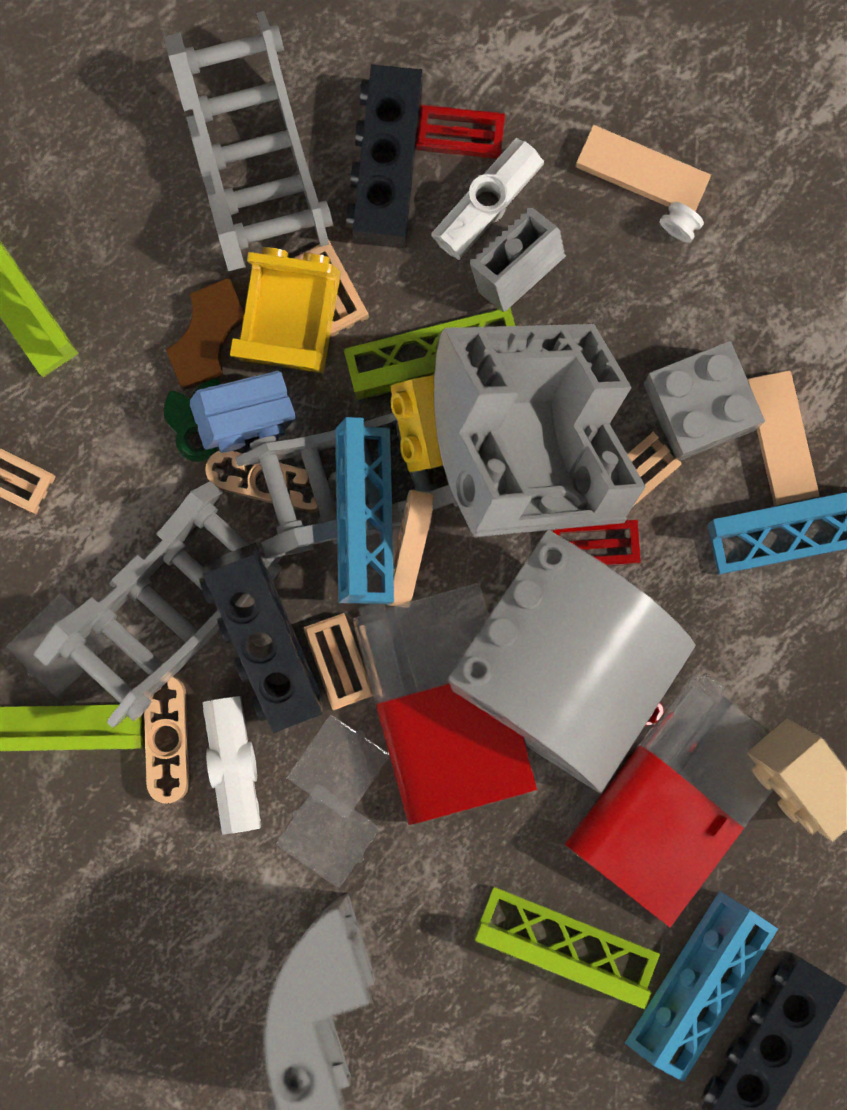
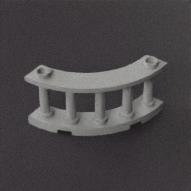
[164,11,333,271]
[235,412,458,559]
[34,481,283,728]

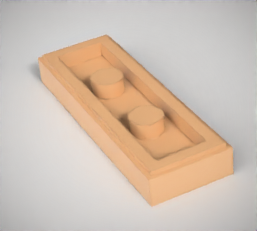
[576,125,711,211]
[748,370,820,507]

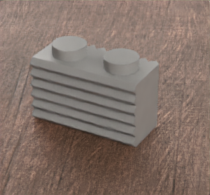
[470,208,566,312]

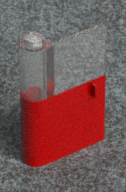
[352,583,538,825]
[564,673,773,927]

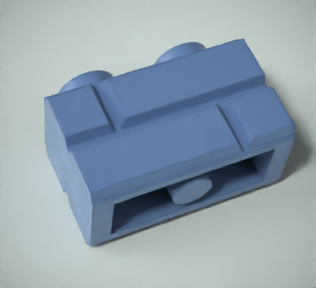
[190,371,295,453]

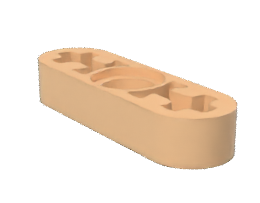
[205,451,319,513]
[386,490,433,609]
[144,677,189,803]

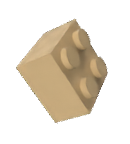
[747,718,847,842]

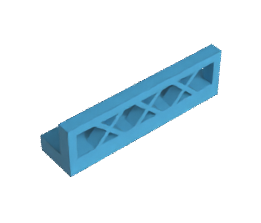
[335,417,394,604]
[707,492,847,575]
[625,891,778,1082]

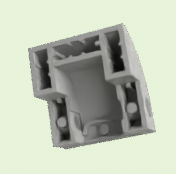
[434,324,646,537]
[448,529,696,794]
[265,893,376,1110]

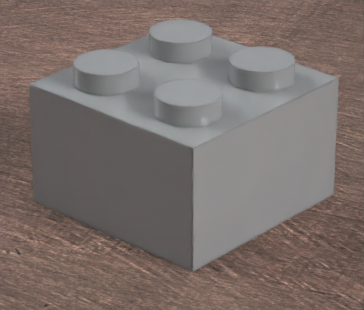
[643,341,765,461]

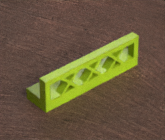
[0,241,78,377]
[344,308,515,400]
[0,705,144,751]
[474,886,660,1009]

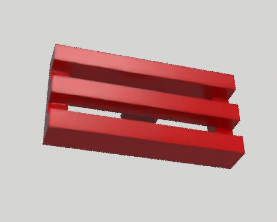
[416,105,505,159]
[550,519,641,566]

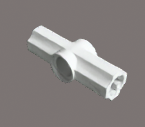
[431,138,544,260]
[203,696,261,835]

